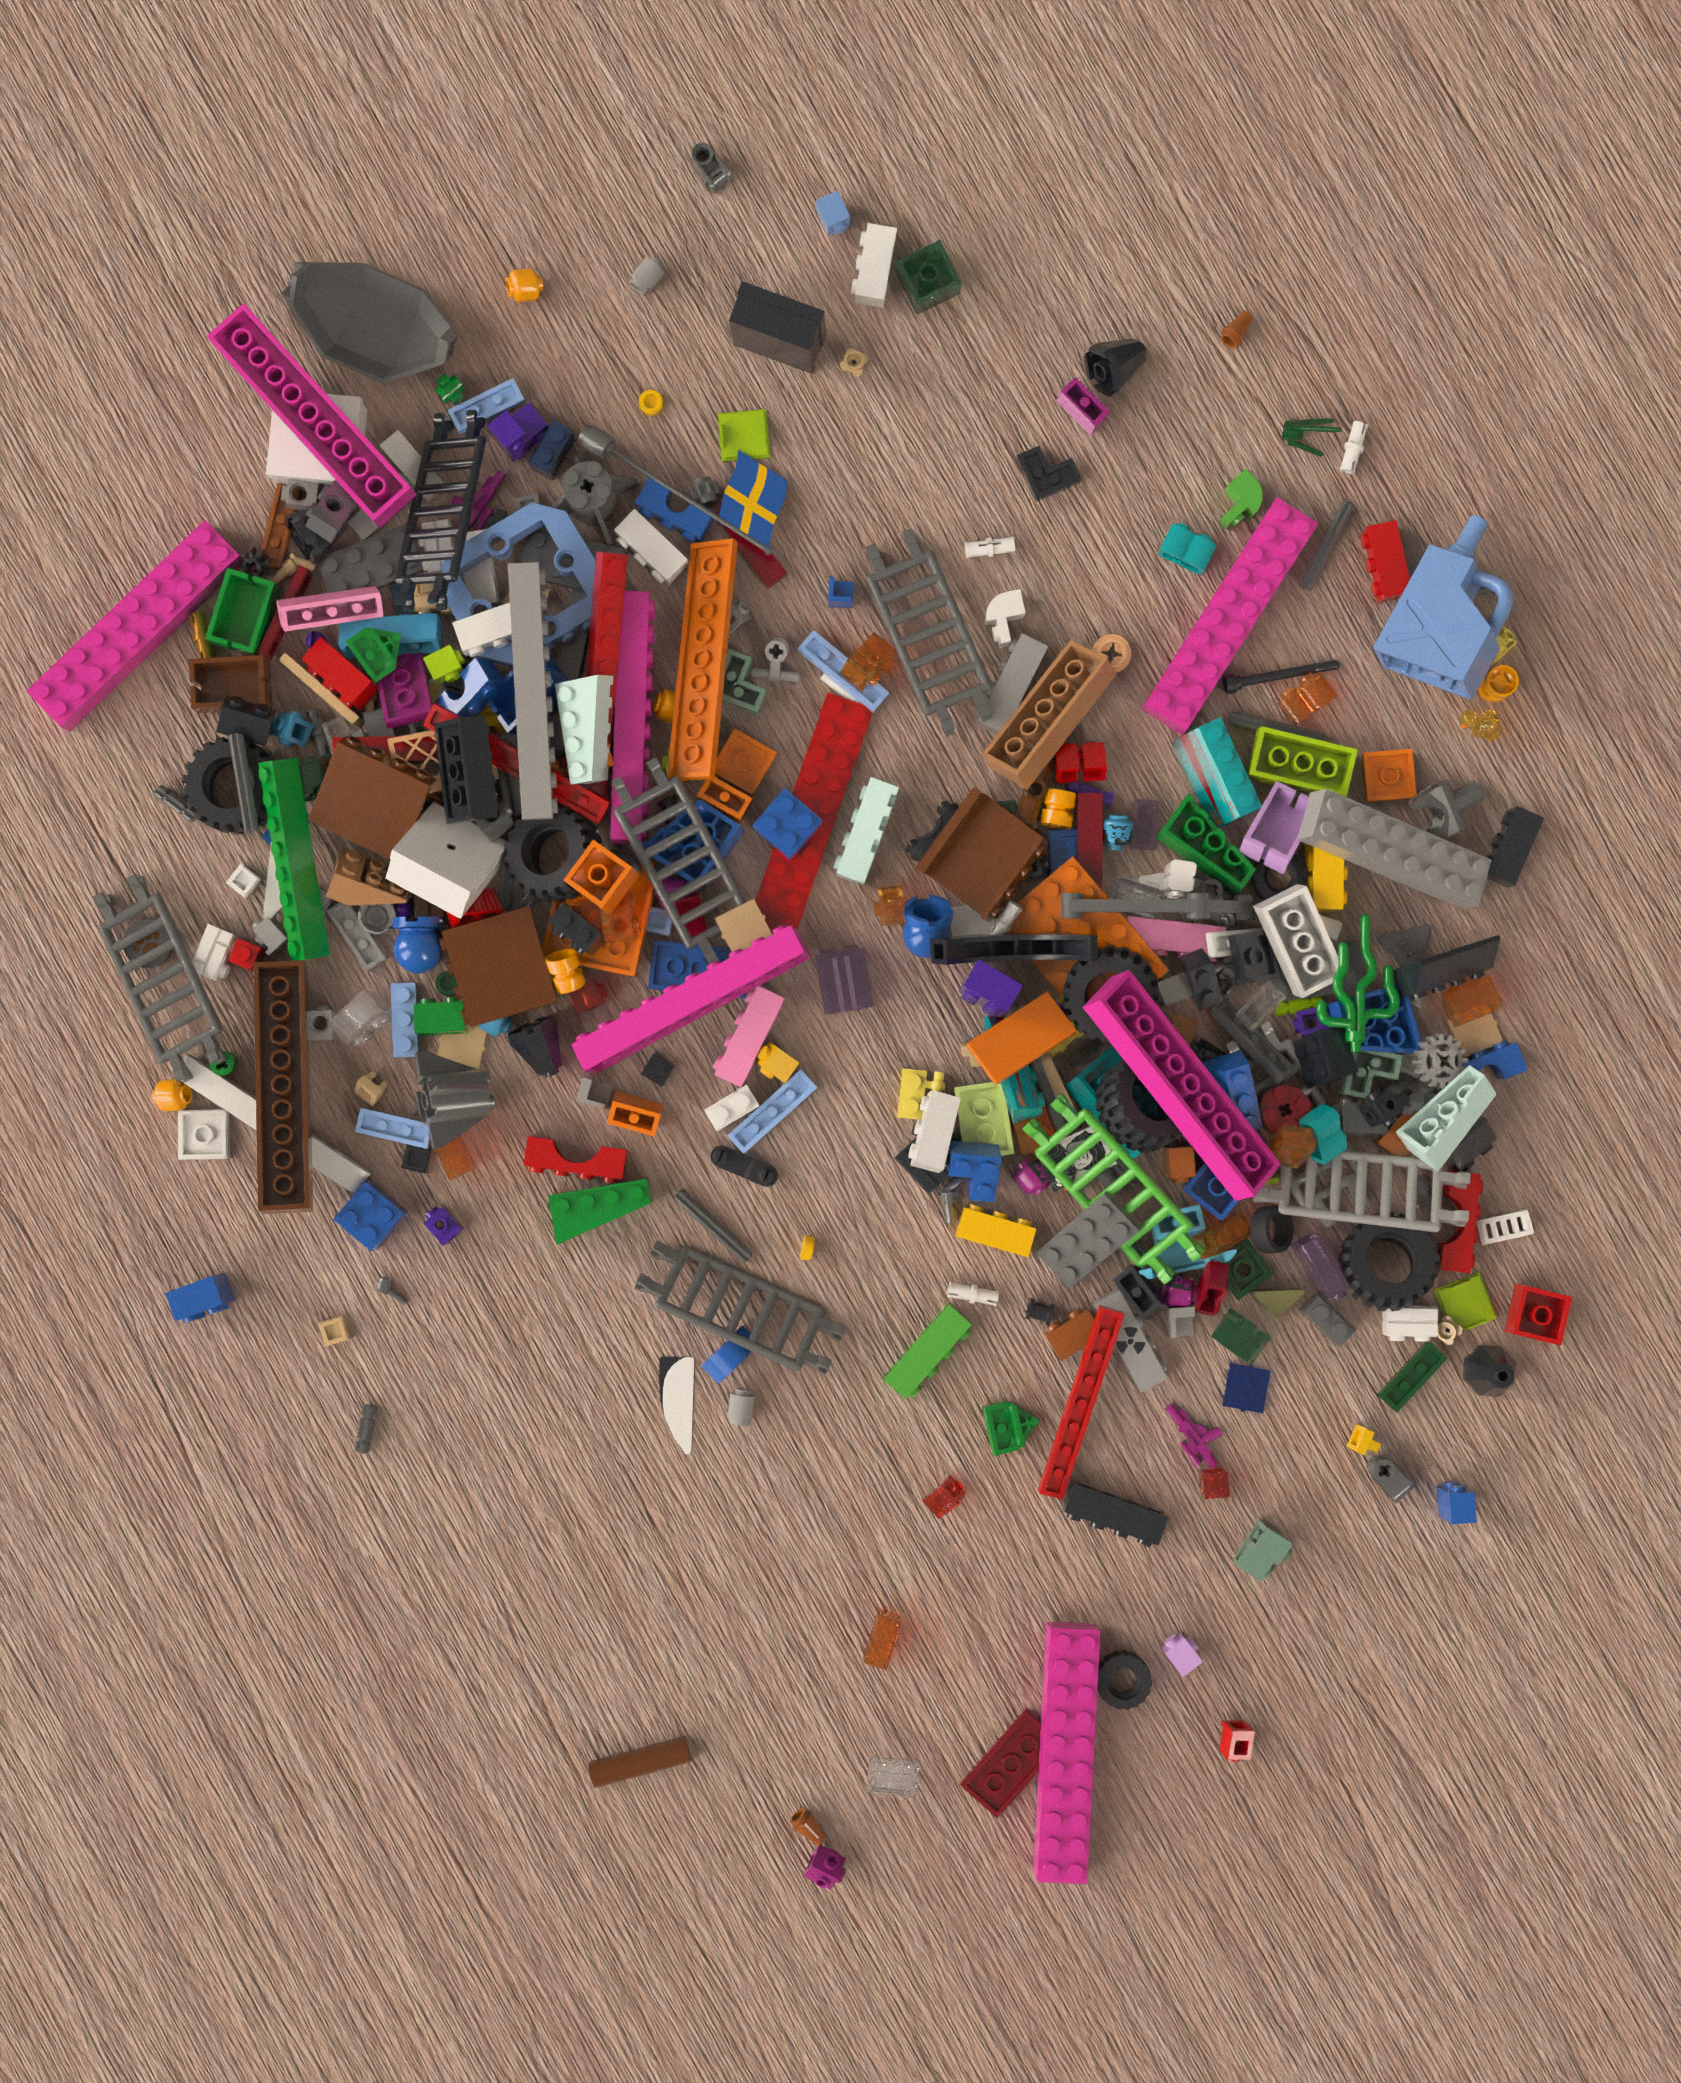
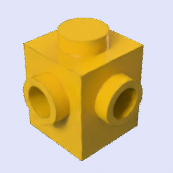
[755,1042,799,1083]

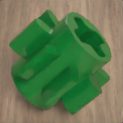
[435,373,465,405]

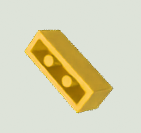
[955,1204,1036,1257]

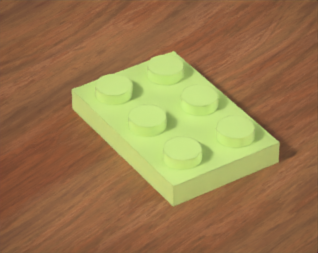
[954,1082,1014,1156]

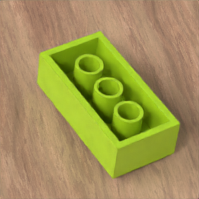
[1246,726,1358,797]

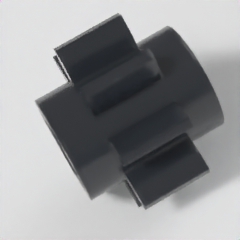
[240,546,273,578]

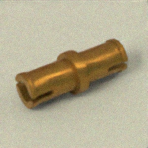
[189,612,215,658]

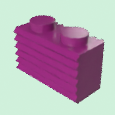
[1057,378,1109,436]

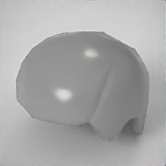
[358,904,397,935]

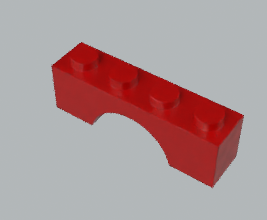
[523,1136,628,1183]
[1436,1170,1484,1273]

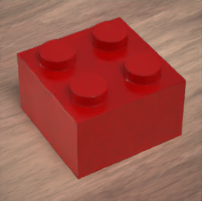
[1504,1283,1572,1346]

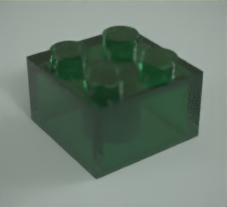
[895,240,962,315]

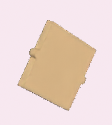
[715,899,772,952]
[1447,1004,1503,1058]
[437,1024,487,1068]

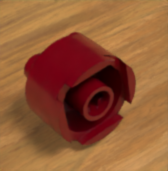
[1257,1085,1311,1135]

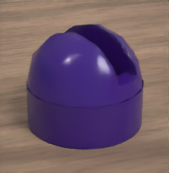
[306,631,327,649]
[396,901,414,920]

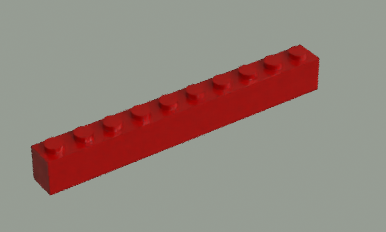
[582,552,628,798]

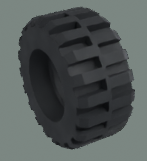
[182,737,274,834]
[504,805,602,902]
[1063,945,1160,1044]
[1095,1059,1183,1153]
[1338,1212,1440,1311]

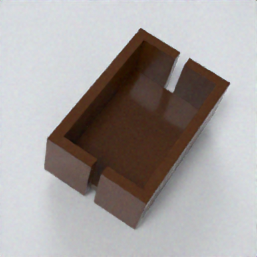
[189,655,272,713]

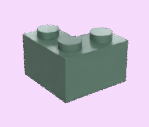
[722,649,767,717]
[1338,1051,1403,1099]
[1232,1519,1293,1582]

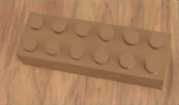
[981,640,1117,790]

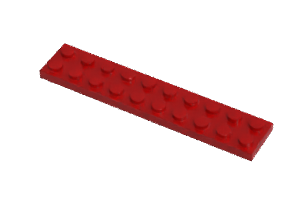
[755,692,873,934]

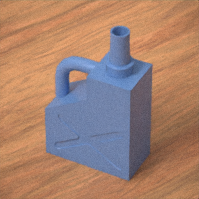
[1373,515,1513,700]

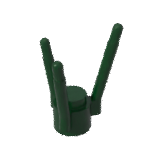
[1282,418,1342,457]

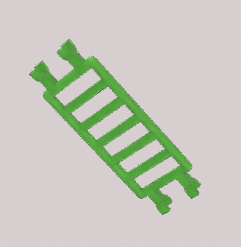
[1022,1093,1205,1285]

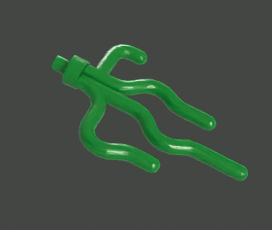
[1316,914,1400,1053]

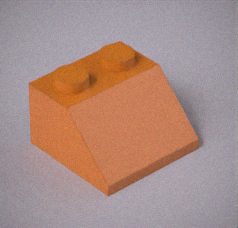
[563,840,640,915]

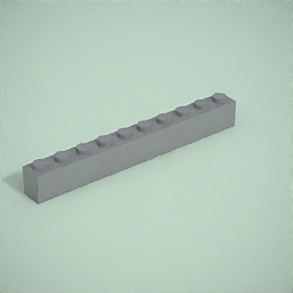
[508,562,558,820]

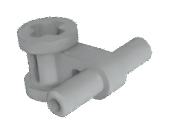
[750,637,800,682]

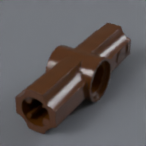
[1015,758,1055,827]

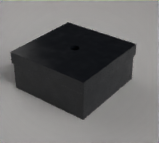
[729,281,826,374]

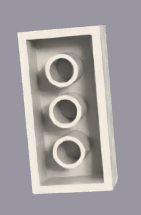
[1253,884,1347,998]

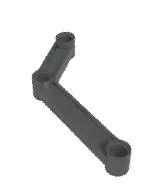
[1061,893,1255,920]

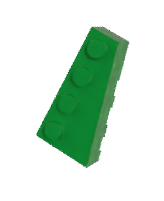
[1155,793,1256,895]
[548,1178,653,1245]

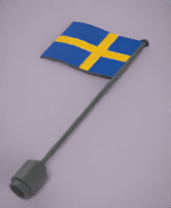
[578,424,787,555]

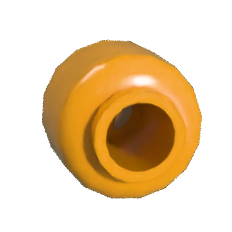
[506,268,543,303]
[652,689,676,723]
[152,1079,192,1112]

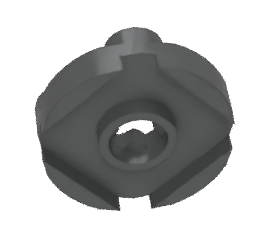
[1384,1074,1435,1115]

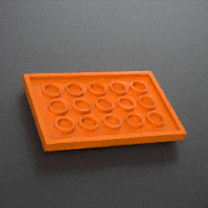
[1008,856,1170,1000]

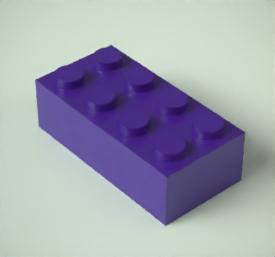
[958,960,1023,1016]

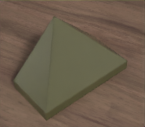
[1251,1288,1305,1319]

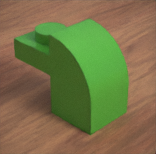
[1220,469,1263,529]

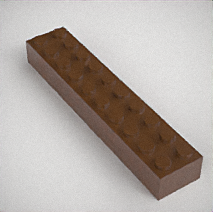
[253,960,313,1214]

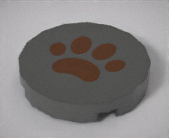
[123,919,172,968]

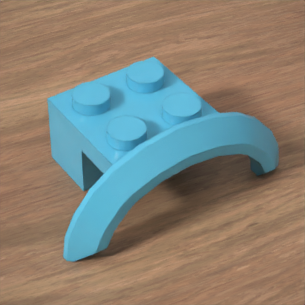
[1139,1205,1237,1279]

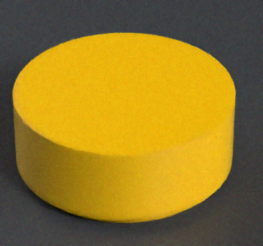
[639,389,664,416]
[800,1235,815,1261]

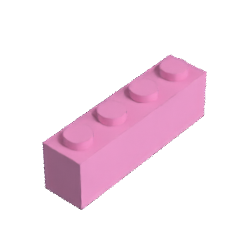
[276,586,384,632]
[1126,916,1227,962]
[713,986,785,1087]

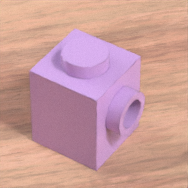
[1162,1633,1203,1677]

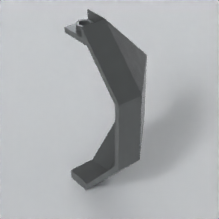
[280,262,458,384]

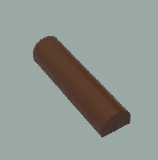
[589,1736,692,1788]

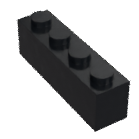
[1062,1480,1169,1547]

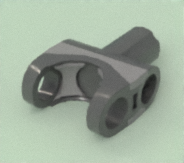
[1408,780,1484,839]

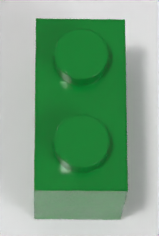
[414,997,468,1036]

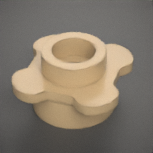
[840,348,868,377]
[1437,1315,1463,1345]

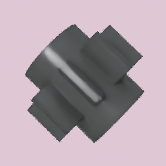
[689,477,720,507]

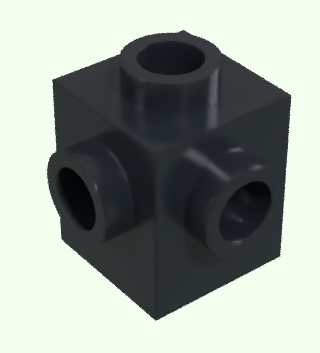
[1358,1089,1404,1127]

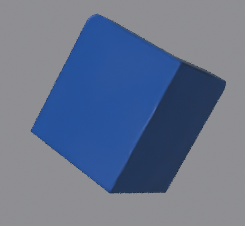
[828,576,854,608]

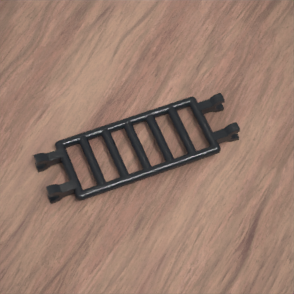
[394,410,486,612]

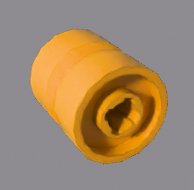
[1478,665,1519,702]
[1040,789,1077,830]
[545,948,586,994]

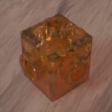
[874,885,908,926]

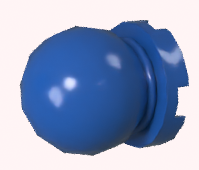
[903,895,954,959]
[393,916,443,974]

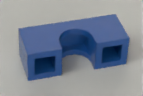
[635,477,714,543]
[433,657,505,717]
[1443,1040,1528,1080]

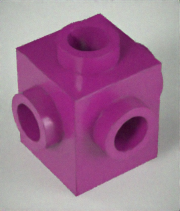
[804,1844,846,1890]

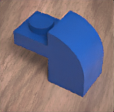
[701,1325,759,1384]

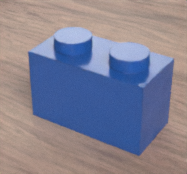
[1436,1481,1477,1524]

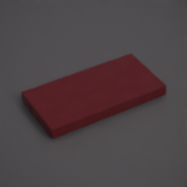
[959,1708,1041,1819]

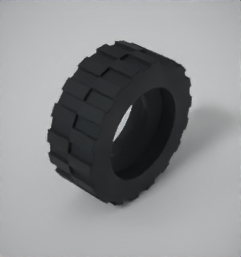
[1250,854,1308,900]
[1097,1650,1152,1710]

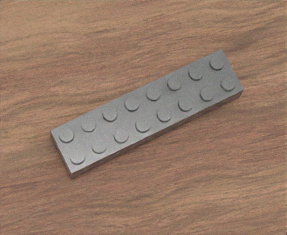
[1297,789,1491,909]

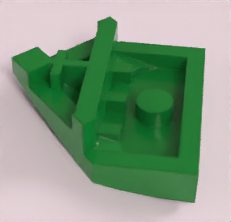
[345,627,401,683]
[982,1401,1039,1456]

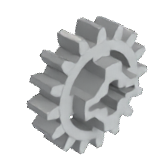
[1412,1034,1468,1088]

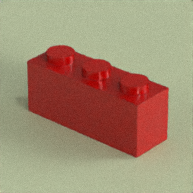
[1361,520,1410,603]
[301,637,379,711]

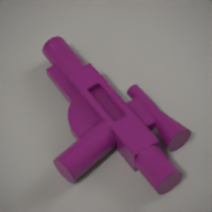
[452,470,507,531]
[1165,1403,1223,1468]

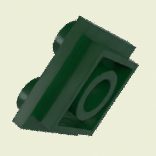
[1224,1238,1274,1301]

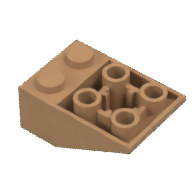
[326,848,409,906]

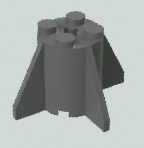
[552,453,640,546]
[411,1051,495,1149]

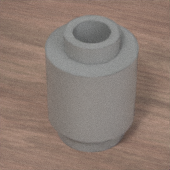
[629,257,664,295]
[728,1388,755,1426]

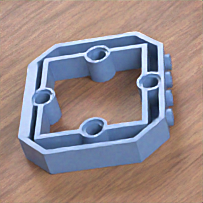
[441,503,596,668]

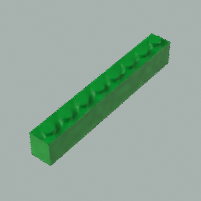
[258,758,330,961]

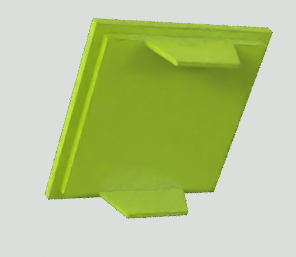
[718,409,770,462]
[1433,1272,1498,1331]

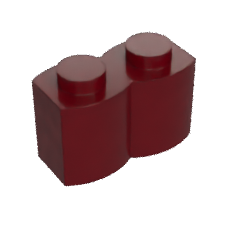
[1195,1261,1229,1316]

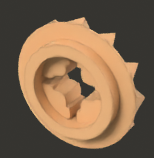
[1092,634,1131,673]

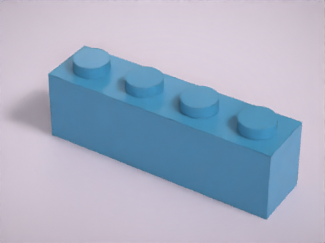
[338,613,443,658]

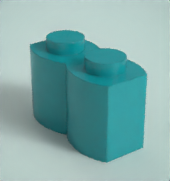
[1157,523,1217,575]
[1299,1104,1347,1165]

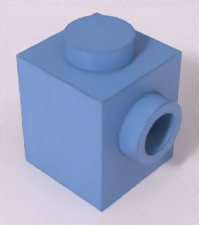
[816,191,850,236]

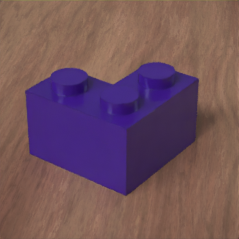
[487,402,549,462]

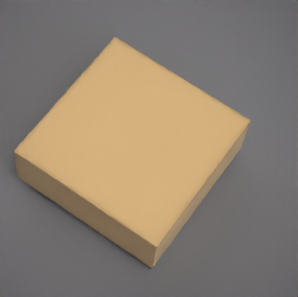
[318,1315,351,1347]

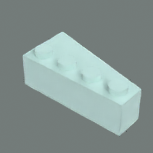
[555,675,613,785]
[833,777,899,886]
[1396,1065,1496,1172]

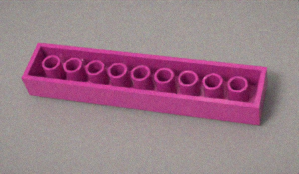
[206,303,416,528]
[1141,497,1318,735]
[26,520,245,731]
[610,591,656,846]
[571,925,812,1074]
[1083,970,1281,1201]
[1033,1622,1100,1884]

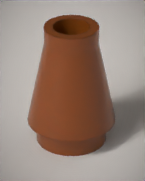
[1220,311,1253,349]
[790,1807,826,1846]

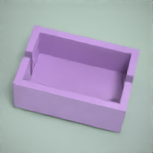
[1239,781,1309,874]

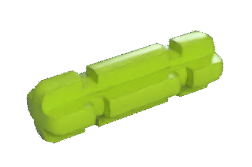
[1274,996,1322,1016]

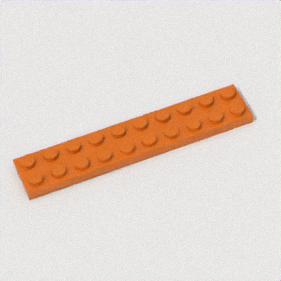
[667,538,738,781]

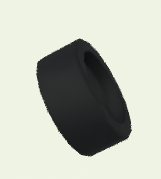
[1250,1205,1294,1253]

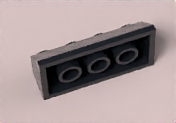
[434,716,499,824]
[1393,935,1500,1000]

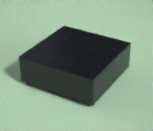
[401,1144,432,1173]

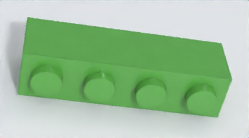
[883,1303,972,1399]

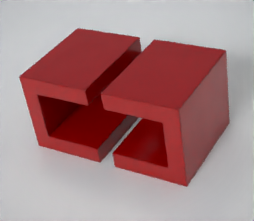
[1053,741,1107,784]

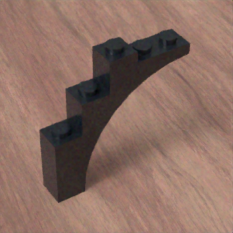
[930,931,1098,965]

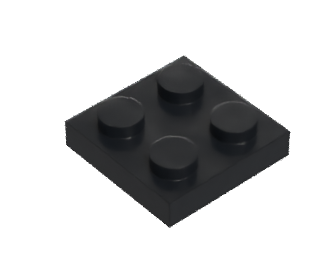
[1228,930,1280,985]

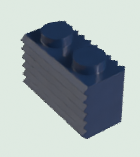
[529,420,576,480]

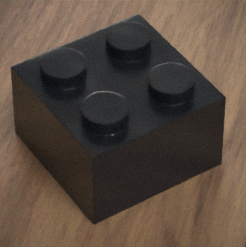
[1293,1027,1359,1089]

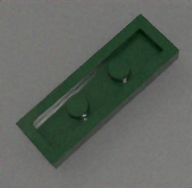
[1376,1341,1448,1413]

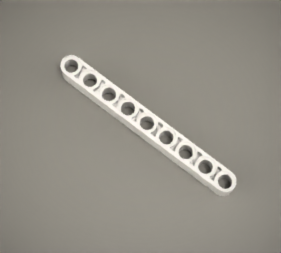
[181,1054,371,1194]

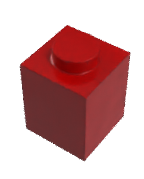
[228,938,267,971]

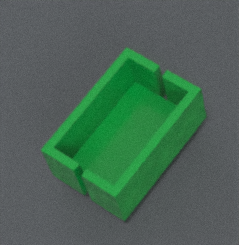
[205,568,281,656]

